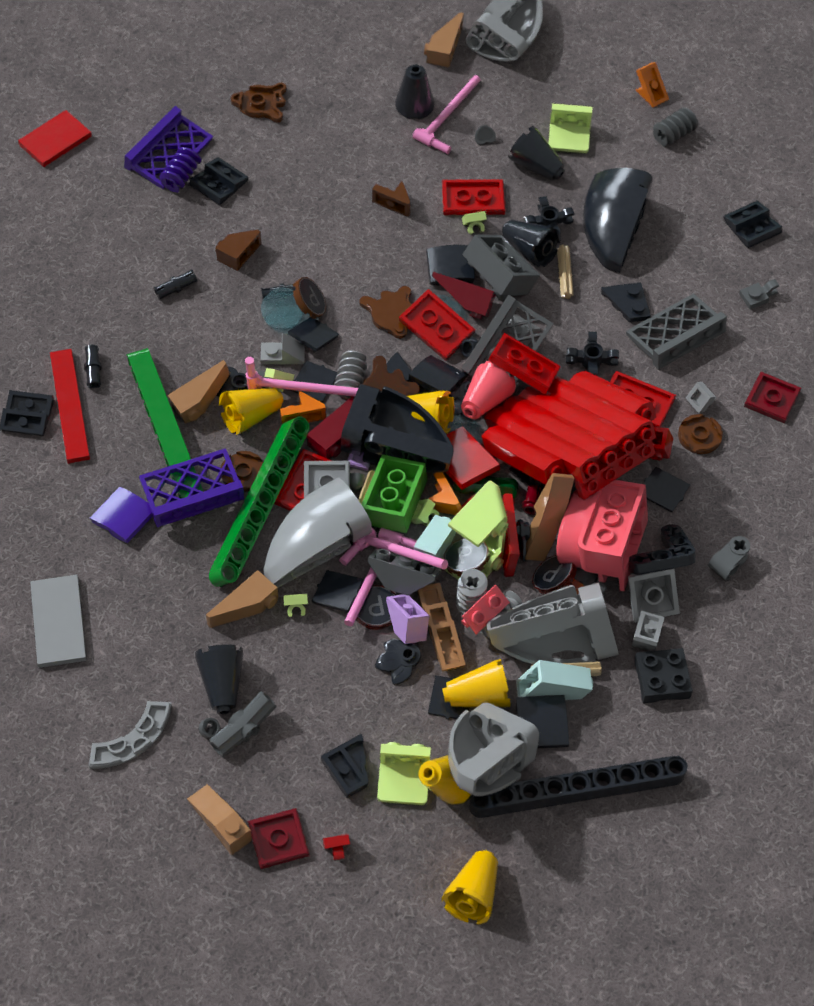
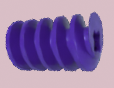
[159,147,202,193]

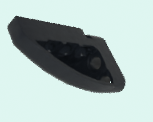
[583,168,653,273]
[341,384,454,472]

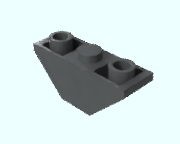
[368,549,442,595]

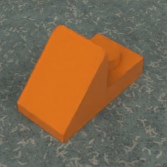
[636,62,669,107]
[280,391,326,424]
[428,472,463,515]

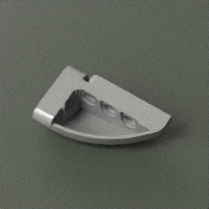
[466,0,543,61]
[448,702,539,796]

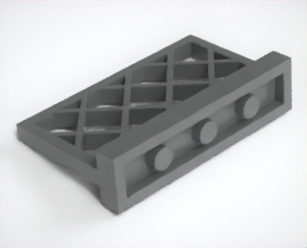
[626,294,727,370]
[461,295,554,383]

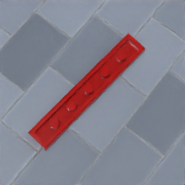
[50,349,90,464]

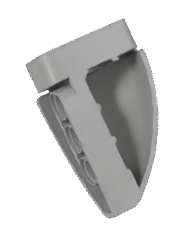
[264,477,372,588]
[487,583,619,664]

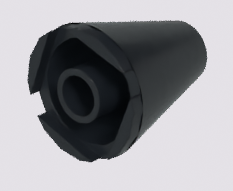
[395,64,435,119]
[508,126,565,180]
[502,219,561,267]
[195,644,244,714]

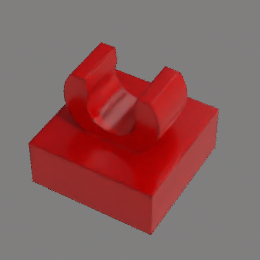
[323,834,350,860]

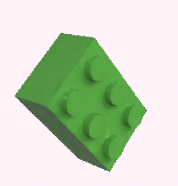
[361,455,427,533]

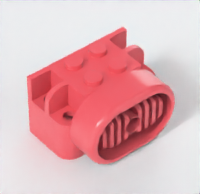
[556,480,648,591]

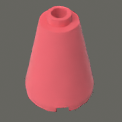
[461,361,516,419]

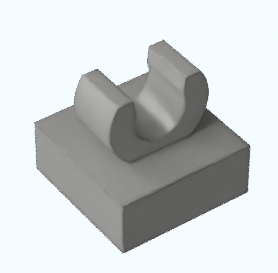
[686,382,716,413]

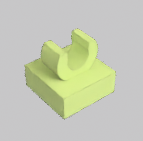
[462,211,487,234]
[264,368,294,392]
[411,499,439,526]
[284,594,308,617]

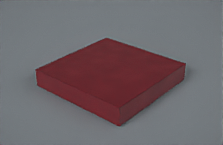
[744,372,802,423]
[248,808,309,869]

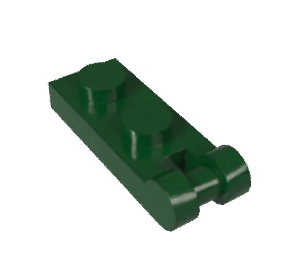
[453,476,519,499]

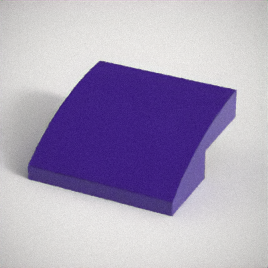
[90,487,153,543]

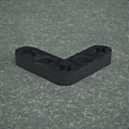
[629,524,696,575]

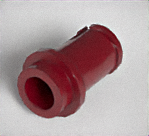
[522,485,542,515]

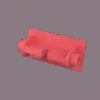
[461,585,510,635]

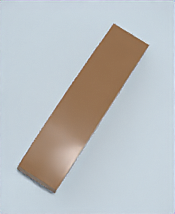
[526,473,574,561]
[417,583,466,672]

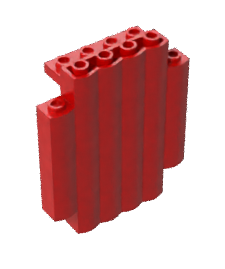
[481,371,656,500]

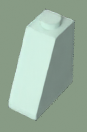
[414,515,456,561]
[516,660,593,700]

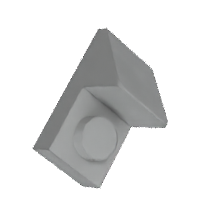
[261,333,305,364]
[632,611,664,651]

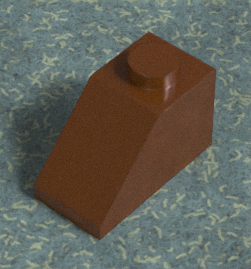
[215,230,262,271]

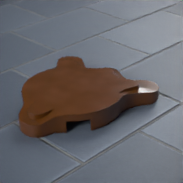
[231,82,287,123]
[359,286,412,339]
[363,356,419,396]

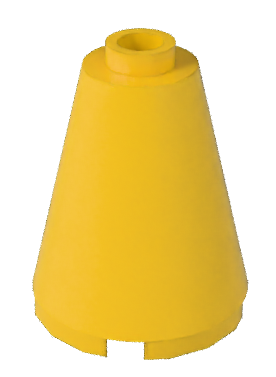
[219,388,283,435]
[407,390,455,434]
[442,659,511,708]
[419,755,471,804]
[441,850,498,924]

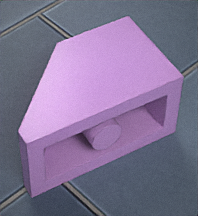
[386,594,429,644]

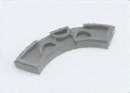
[89,701,172,769]

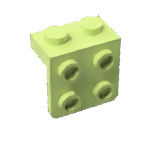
[549,103,592,153]
[377,742,431,805]

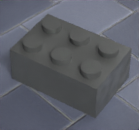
[462,235,540,296]

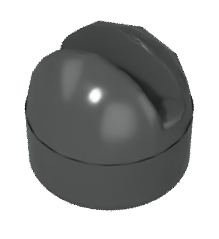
[350,473,365,491]
[198,718,220,738]

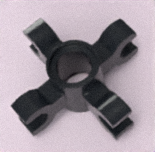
[524,196,575,233]
[566,331,619,376]

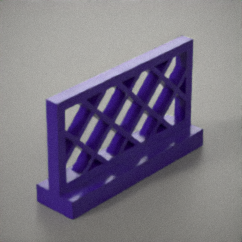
[124,106,213,189]
[139,448,244,527]

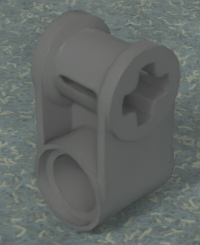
[708,536,750,581]

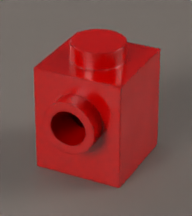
[649,427,674,460]

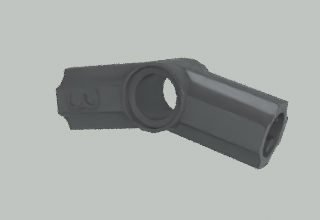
[209,691,277,757]

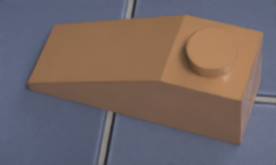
[424,13,464,67]
[168,360,230,424]
[206,570,278,628]
[187,784,252,855]

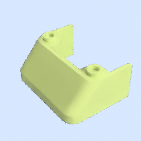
[445,481,508,580]

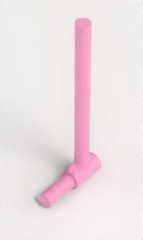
[413,75,480,154]
[245,357,358,397]
[339,528,448,569]
[344,528,417,626]

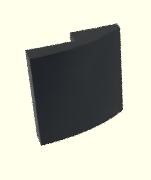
[189,157,249,205]
[723,200,782,248]
[426,245,475,286]
[408,355,468,395]
[0,390,54,436]
[516,695,569,749]

